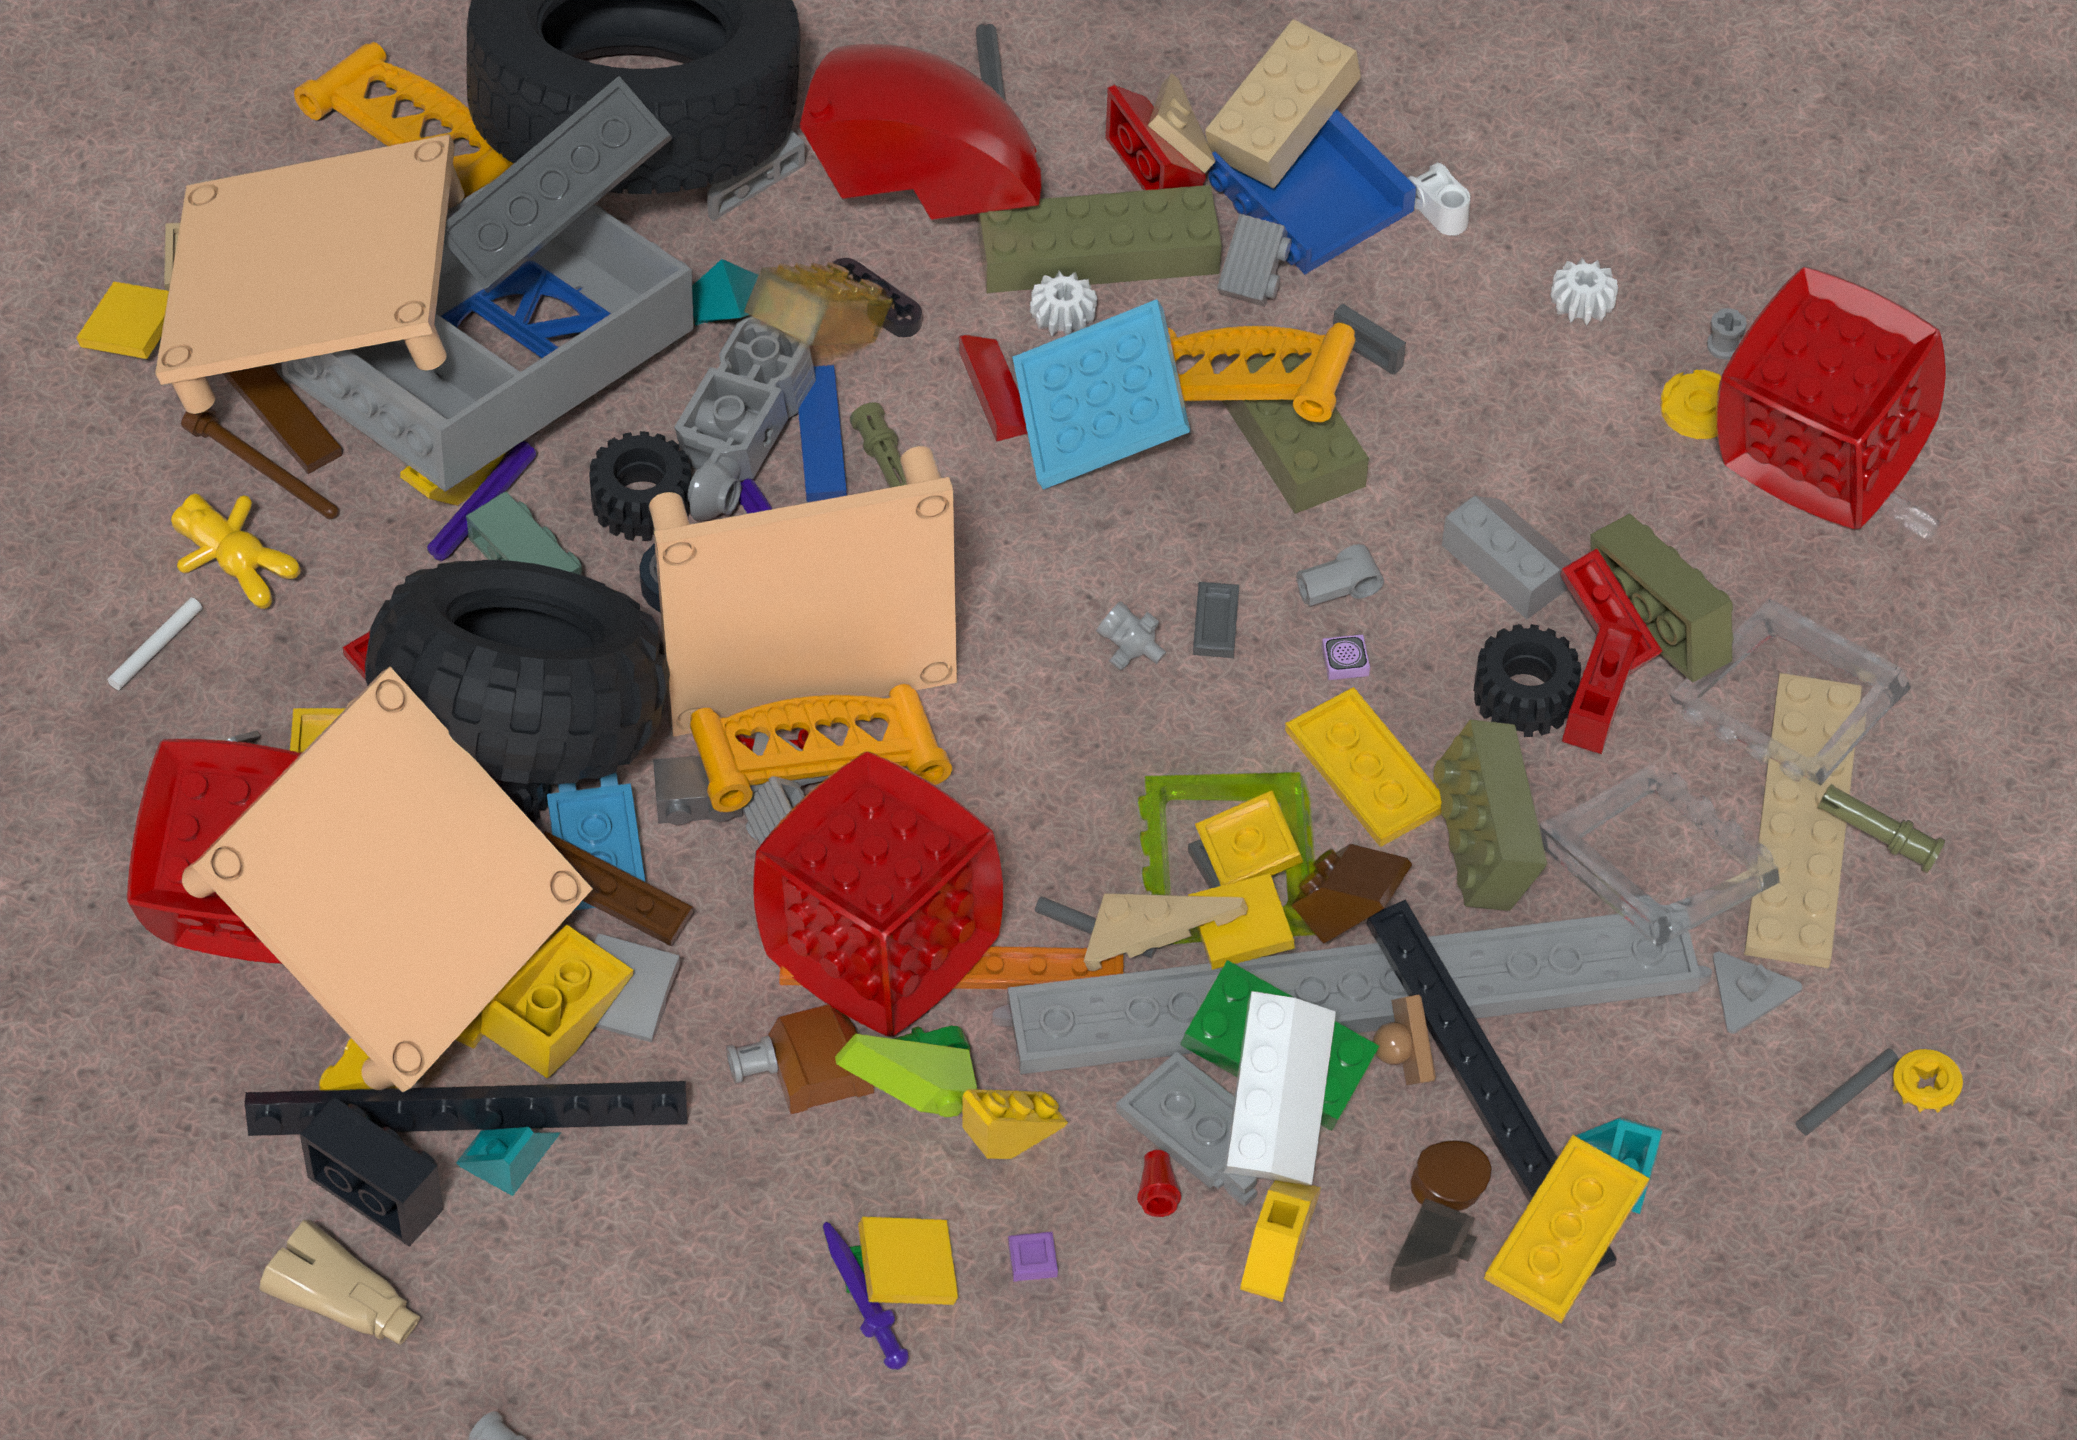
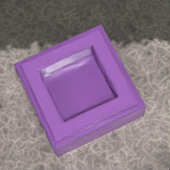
[1008,1232,1058,1281]

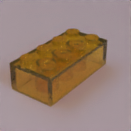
[744,262,893,346]

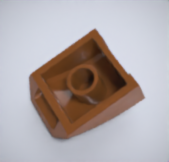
[767,1004,874,1115]

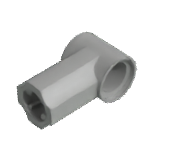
[1296,544,1384,606]

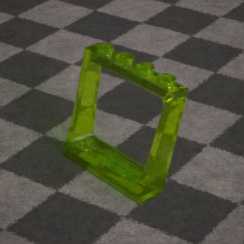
[1138,772,1316,945]

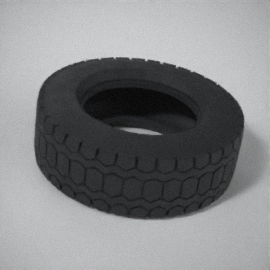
[466,0,801,194]

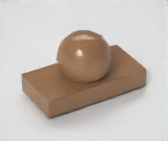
[1373,995,1436,1086]

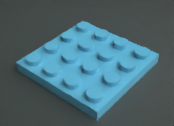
[1012,299,1191,490]

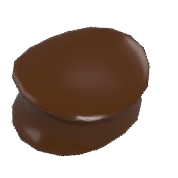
[1410,1140,1492,1213]

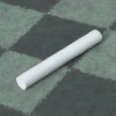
[107,597,202,690]

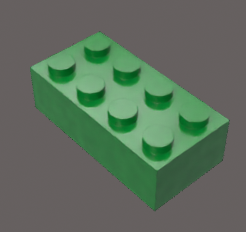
[1180,960,1380,1131]

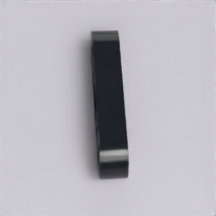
[828,258,922,337]

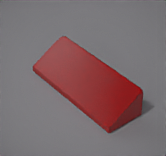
[959,335,1028,442]
[1560,548,1663,676]

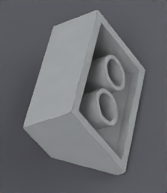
[1442,496,1573,619]

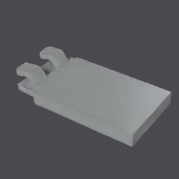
[1116,1052,1257,1206]

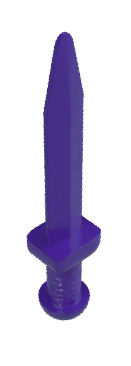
[823,1222,909,1370]

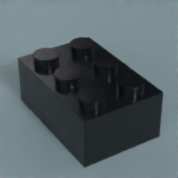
[300,1097,444,1247]

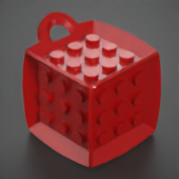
[1716,267,1946,529]
[127,739,302,964]
[753,751,1003,1037]

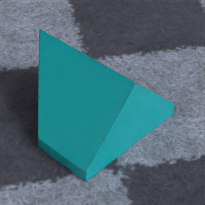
[692,259,771,325]
[1575,1117,1663,1214]
[456,1127,561,1196]

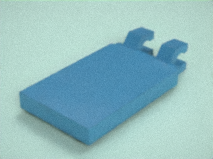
[547,772,645,911]

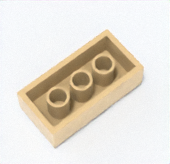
[1205,19,1361,188]

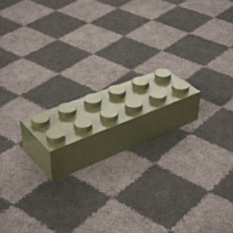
[978,185,1222,293]

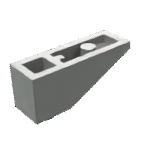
[707,130,805,221]

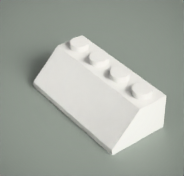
[1224,992,1336,1186]

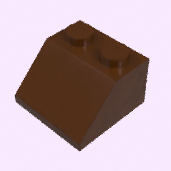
[1291,844,1412,944]

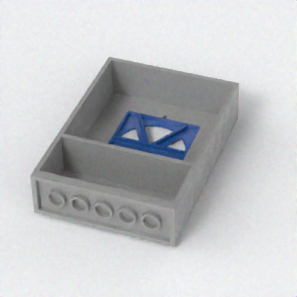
[282,181,693,492]

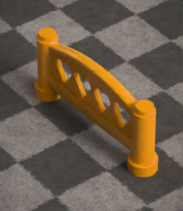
[294,42,514,199]
[1168,323,1355,422]
[690,684,952,812]

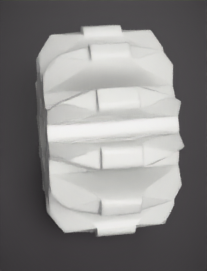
[1550,258,1618,326]
[1030,271,1097,336]

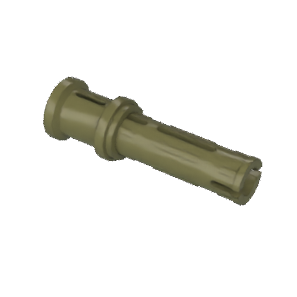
[850,402,907,488]
[1818,784,1945,873]

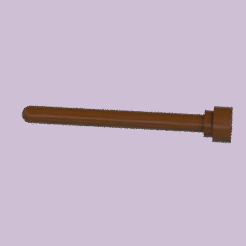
[181,408,339,519]

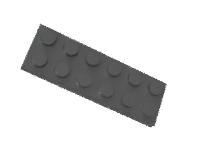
[444,76,672,294]

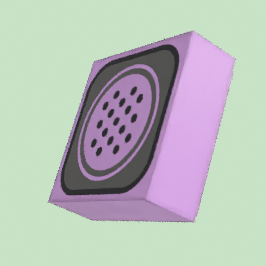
[1322,635,1370,680]

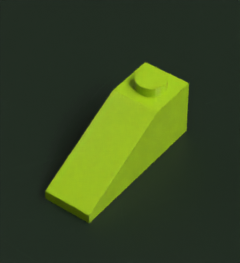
[835,1034,977,1117]

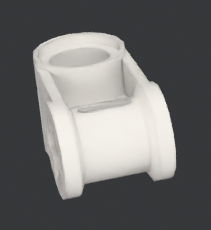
[1408,162,1470,235]

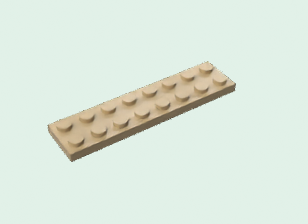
[1744,673,1862,968]

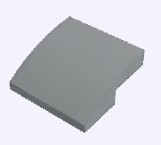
[594,933,680,1042]

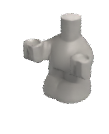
[1096,601,1167,671]

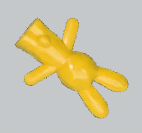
[171,494,301,609]

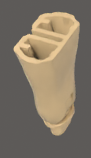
[260,1219,420,1345]

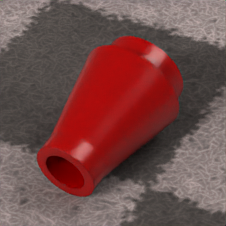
[1137,1150,1181,1217]

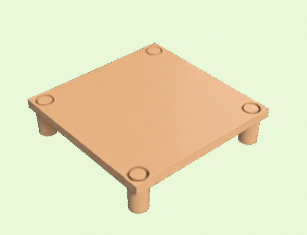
[155,134,465,414]
[649,446,957,737]
[182,667,593,1092]

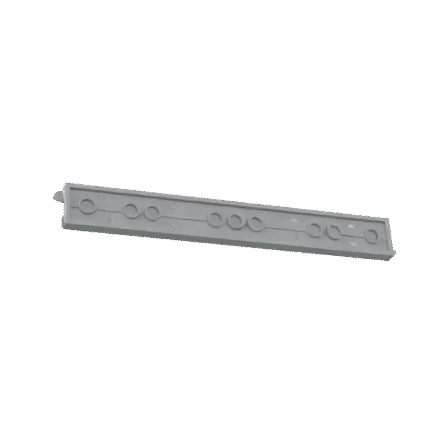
[992,906,1712,1074]

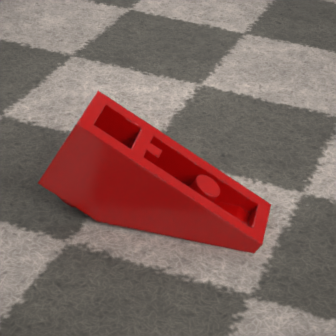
[1562,620,1642,754]

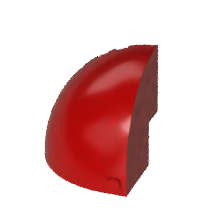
[799,44,1041,220]

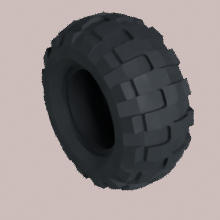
[365,560,670,784]

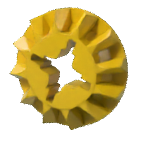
[1892,1049,1963,1113]

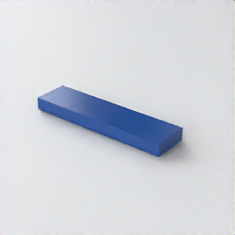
[798,365,847,502]

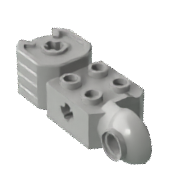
[675,315,816,521]

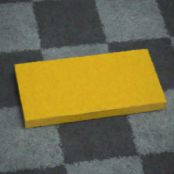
[1285,687,1442,847]
[1484,1135,1650,1324]

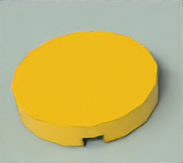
[1660,370,1721,439]

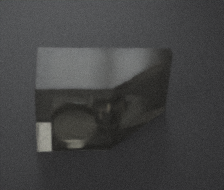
[1389,1198,1478,1293]

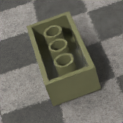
[1222,353,1369,514]
[1590,513,1734,682]
[1433,719,1547,911]

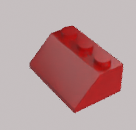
[1105,85,1206,190]

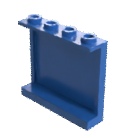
[1208,109,1417,274]

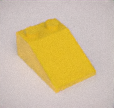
[481,925,633,1079]

